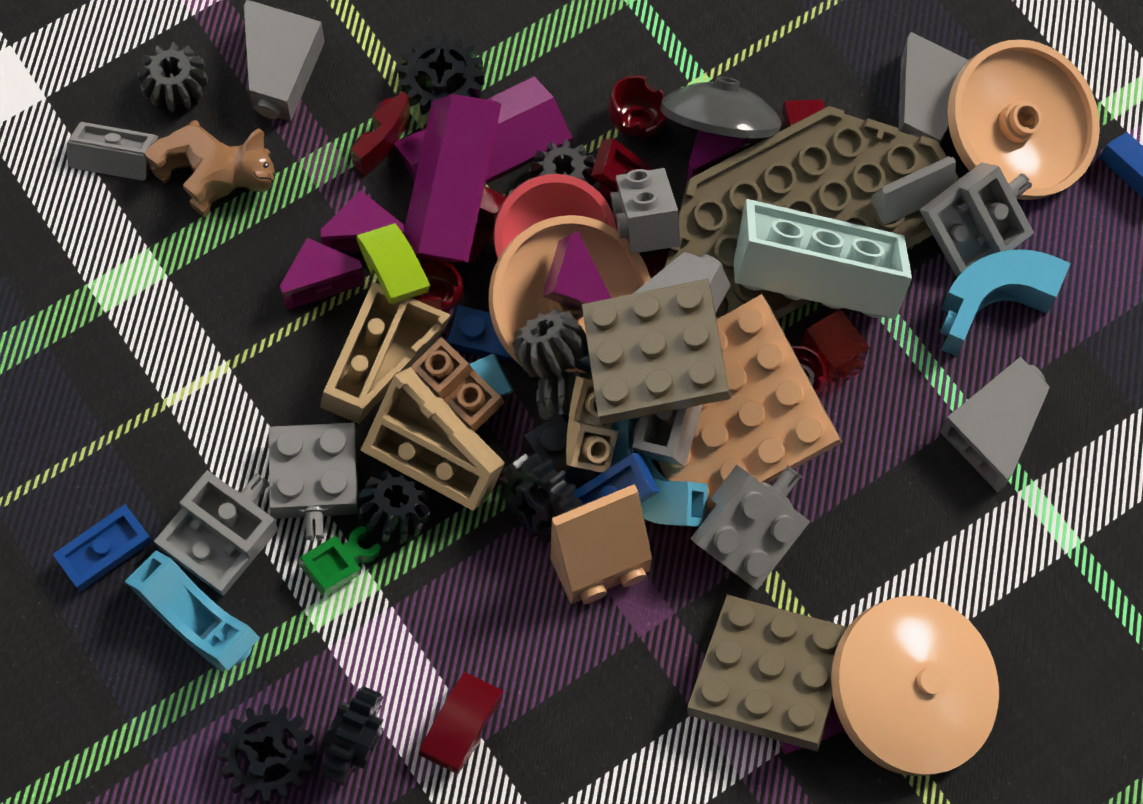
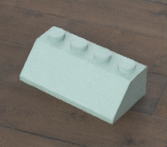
[734,199,912,320]

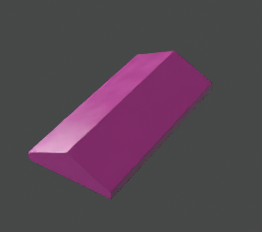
[394,76,573,184]
[404,94,501,263]

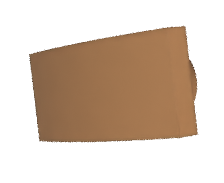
[411,337,505,432]

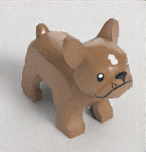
[144,120,275,217]

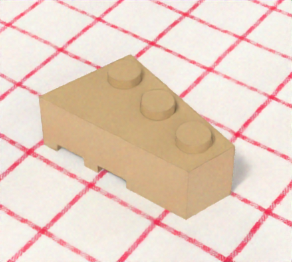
[320,282,451,424]
[361,367,505,510]

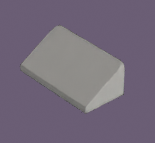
[67,122,158,181]
[870,156,956,225]

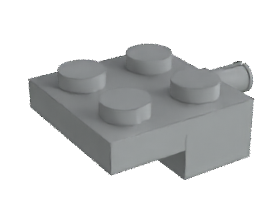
[920,162,1034,276]
[269,422,359,541]
[690,465,810,590]
[154,470,278,596]

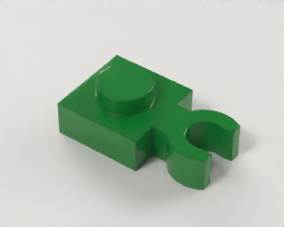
[298,526,381,598]

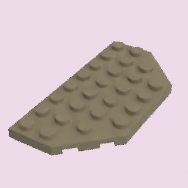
[663,106,959,320]

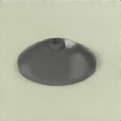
[660,77,782,138]

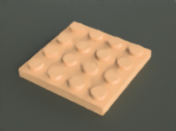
[657,294,842,516]

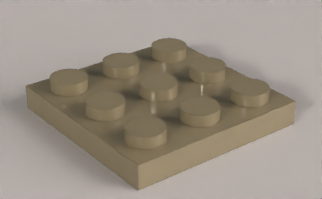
[582,278,731,425]
[687,595,848,751]

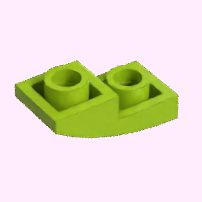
[356,223,430,305]

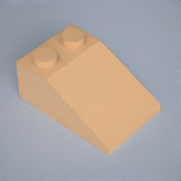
[550,484,652,604]

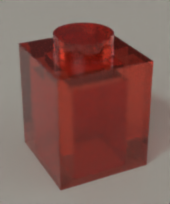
[801,309,870,384]

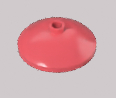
[493,174,617,259]

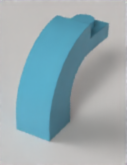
[940,250,1071,356]
[610,417,708,527]
[125,550,260,672]

